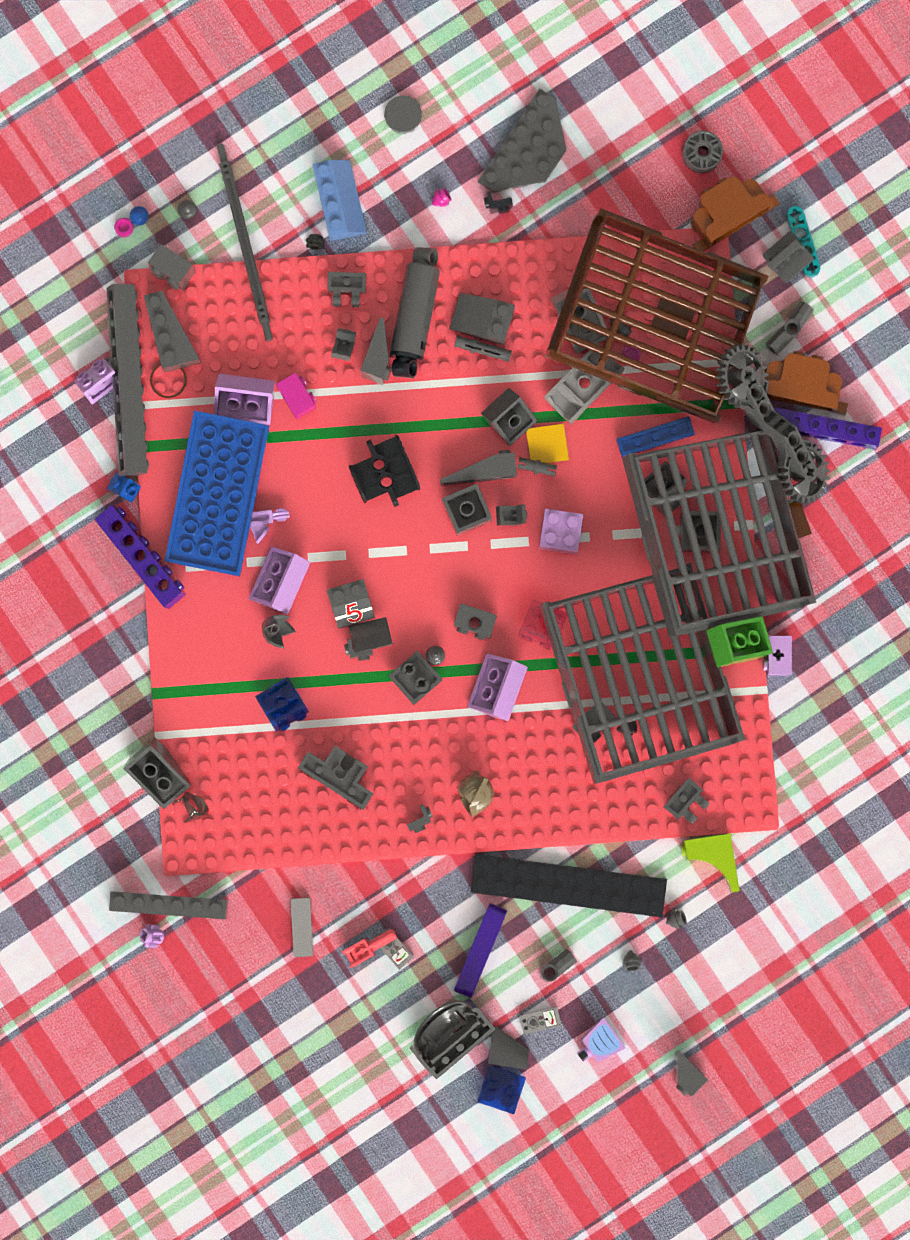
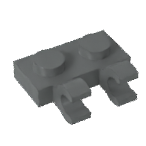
[327,272,366,307]
[663,778,710,824]

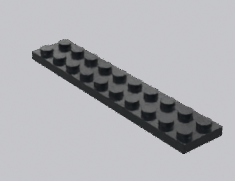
[471,854,667,918]

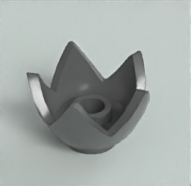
[262,615,296,649]

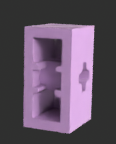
[763,636,792,676]

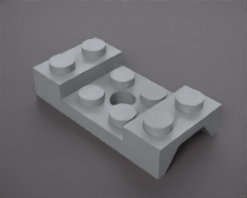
[544,342,625,425]

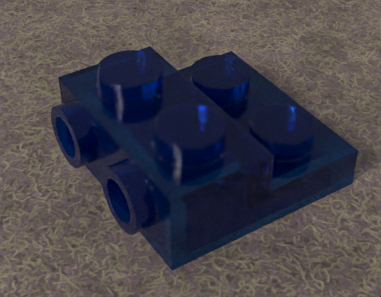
[255,677,309,732]

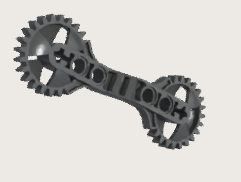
[715,344,830,503]

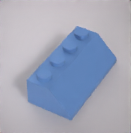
[313,160,367,242]

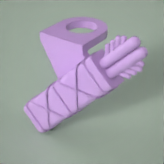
[250,508,290,544]

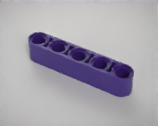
[453,903,508,998]

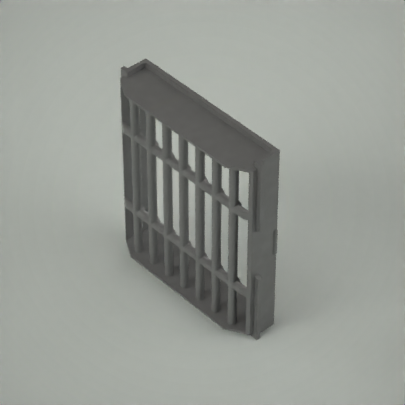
[622,429,816,638]
[540,563,745,785]

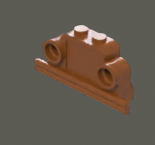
[691,177,780,252]
[764,351,848,415]

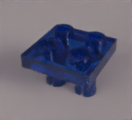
[477,1065,526,1114]

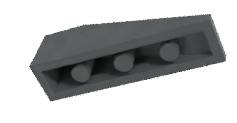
[440,450,517,486]

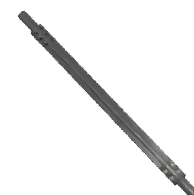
[217,144,273,342]

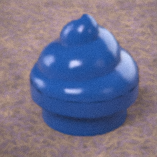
[130,206,149,226]

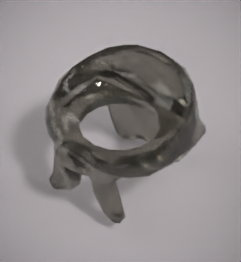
[174,792,209,823]

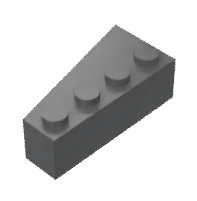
[144,291,201,373]

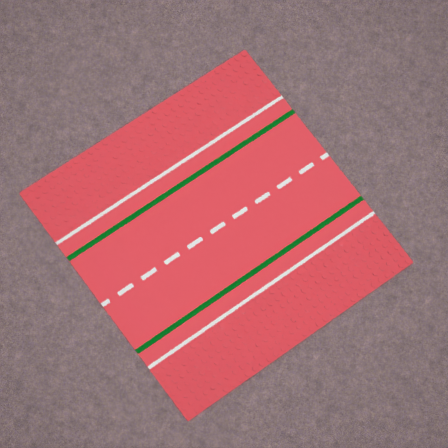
[124,228,779,876]

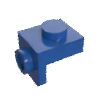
[106,472,141,502]

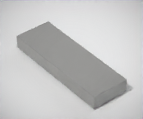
[291,898,313,957]

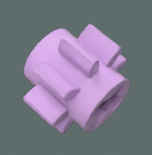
[140,924,164,948]

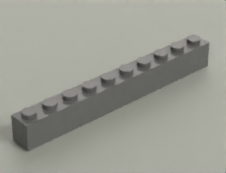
[106,284,149,476]

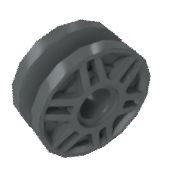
[682,131,723,173]

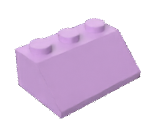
[214,374,275,425]
[248,546,311,615]
[467,653,528,721]

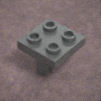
[389,651,443,705]

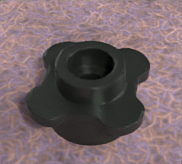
[306,234,325,250]

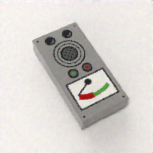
[381,928,414,970]
[519,1007,562,1035]

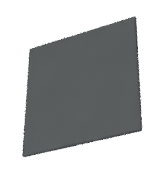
[349,617,393,653]

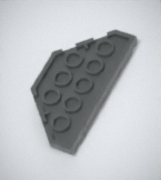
[478,88,567,193]

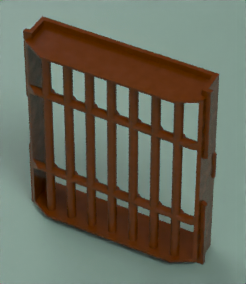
[545,208,768,423]

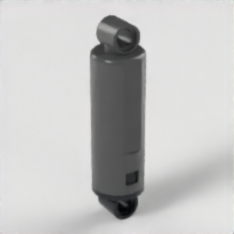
[390,247,440,378]

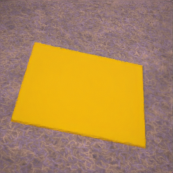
[526,424,569,463]

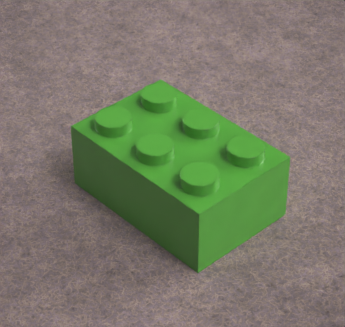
[706,616,773,668]

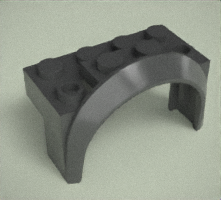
[409,997,496,1080]

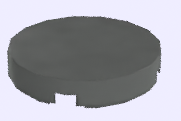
[384,95,422,134]

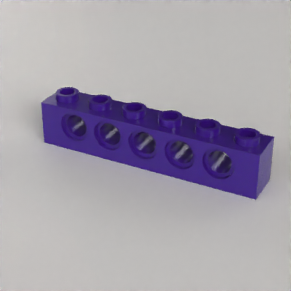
[773,407,882,450]
[94,505,186,609]

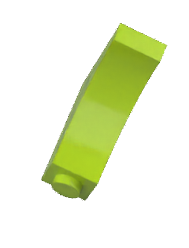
[681,834,740,893]

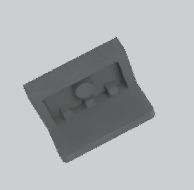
[763,231,814,283]

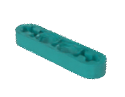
[786,206,821,278]

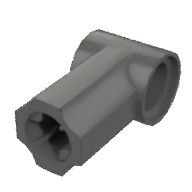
[540,949,577,982]

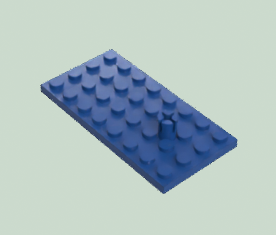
[165,411,270,577]

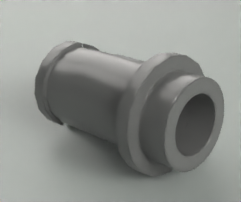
[609,318,632,336]

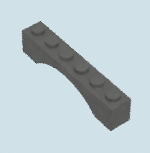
[109,891,228,919]

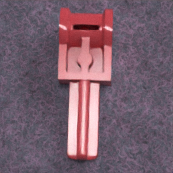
[342,929,397,968]

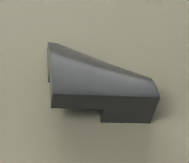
[488,1026,529,1070]

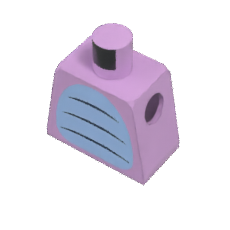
[577,1017,626,1062]

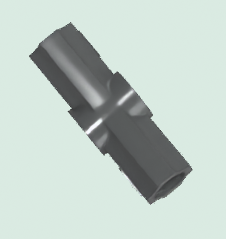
[765,301,814,355]

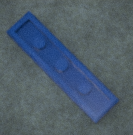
[616,416,695,458]

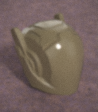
[457,771,494,818]

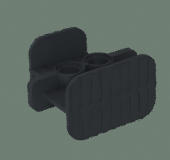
[349,435,420,507]

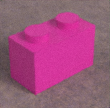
[276,373,317,420]

